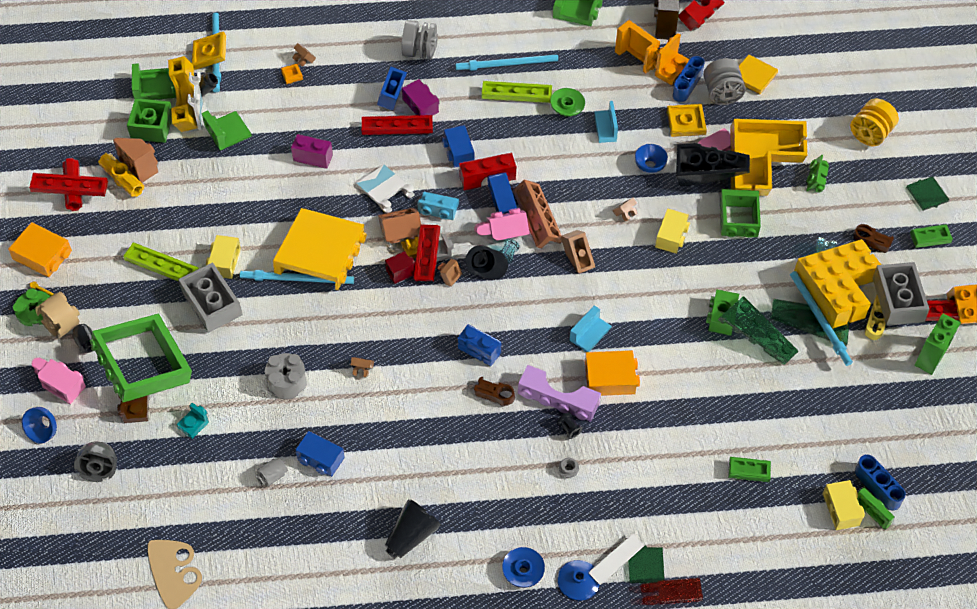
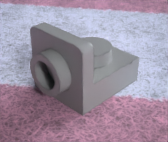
[436,233,454,262]

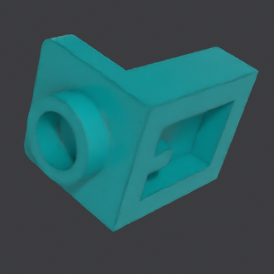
[177,403,209,439]

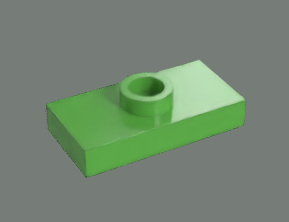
[910,224,953,248]
[728,457,771,482]
[857,488,895,530]

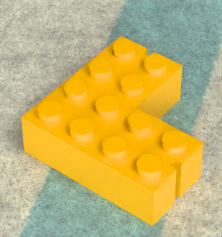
[730,119,808,196]
[794,239,881,329]

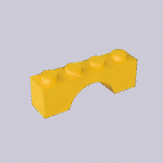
[168,56,198,132]

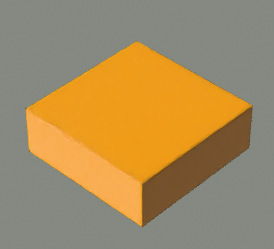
[281,64,303,84]

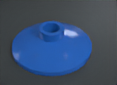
[502,547,545,588]
[558,560,600,601]

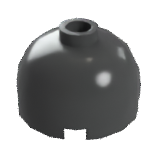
[74,441,117,482]

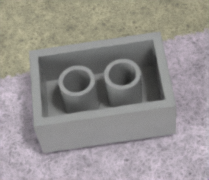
[178,262,243,333]
[873,262,929,326]

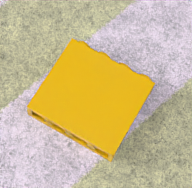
[273,208,367,290]

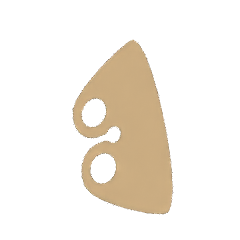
[148,540,202,609]

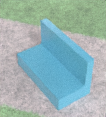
[594,101,618,143]
[570,305,612,352]

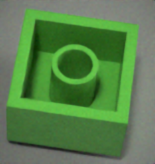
[127,98,172,143]

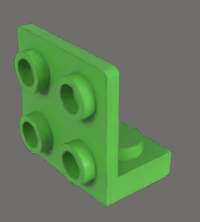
[202,110,252,150]

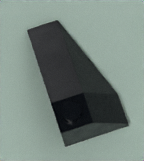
[676,143,750,186]

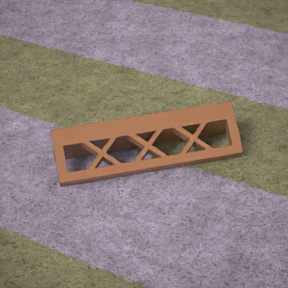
[513,179,562,249]

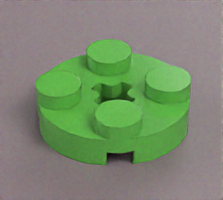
[13,289,50,326]

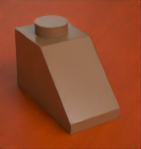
[560,230,595,274]

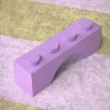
[518,365,601,422]

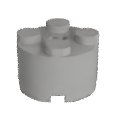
[265,353,307,399]

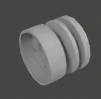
[401,20,438,59]
[703,58,746,105]

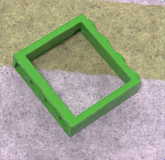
[90,313,192,402]

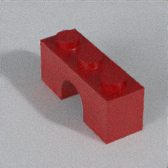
[678,0,725,31]
[459,152,517,190]

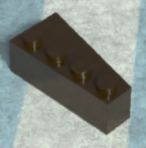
[654,0,679,40]

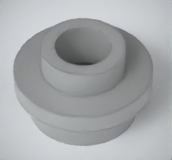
[559,458,579,478]

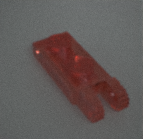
[640,578,703,605]

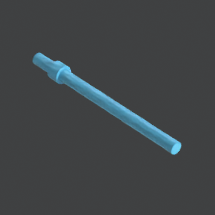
[212,13,221,92]
[456,55,558,71]
[240,270,354,284]
[790,271,853,366]

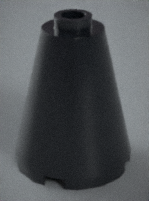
[385,499,441,559]

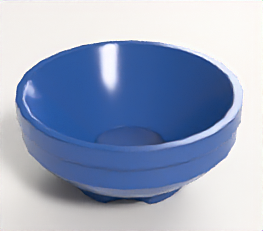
[635,144,668,173]
[22,407,57,443]

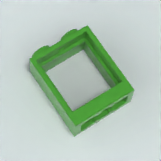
[720,189,761,238]
[914,314,961,375]

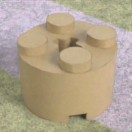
[35,292,80,339]

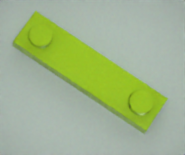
[482,81,552,103]
[123,242,199,281]

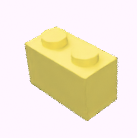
[655,208,690,254]
[206,235,241,279]
[823,480,865,530]

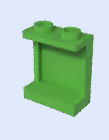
[553,0,603,26]
[132,63,176,100]

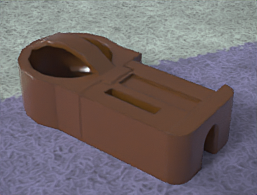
[853,224,894,253]
[474,377,515,406]

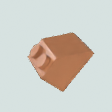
[113,138,158,183]
[378,208,421,244]

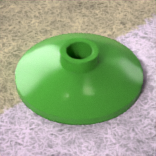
[550,88,585,116]

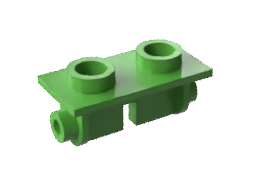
[806,155,829,193]

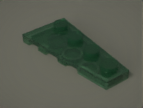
[718,296,799,365]
[771,299,849,347]

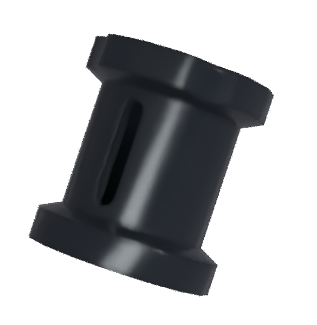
[556,412,583,439]

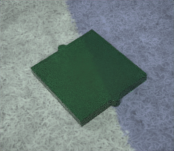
[906,176,950,211]
[628,545,665,585]

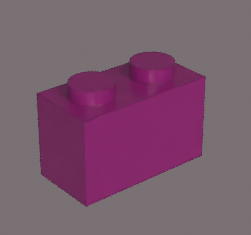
[402,79,440,116]
[291,134,333,169]

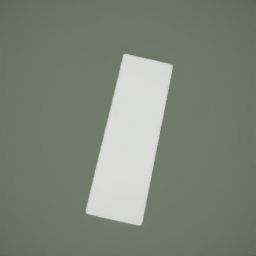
[589,534,644,585]

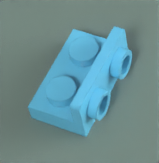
[418,192,459,220]

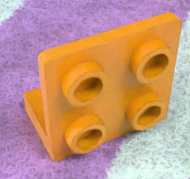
[655,33,690,86]
[946,284,977,324]

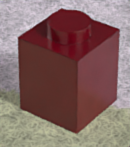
[385,251,415,284]

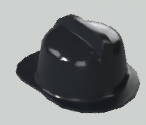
[465,245,508,280]

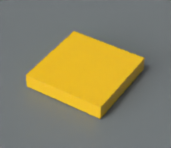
[192,31,226,70]
[739,55,778,94]
[666,104,707,137]

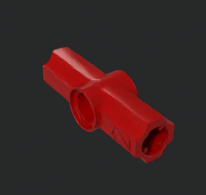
[62,158,83,211]

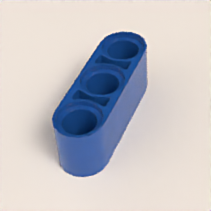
[672,56,705,102]
[487,172,517,214]
[855,454,906,511]

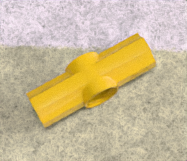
[98,153,144,197]

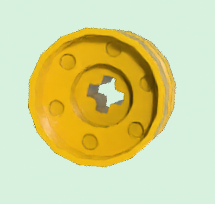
[850,98,899,147]

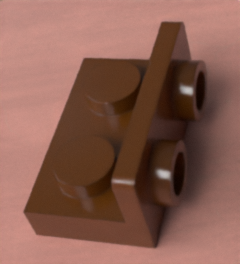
[117,379,149,423]

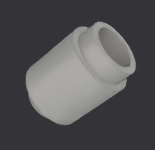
[256,458,288,487]

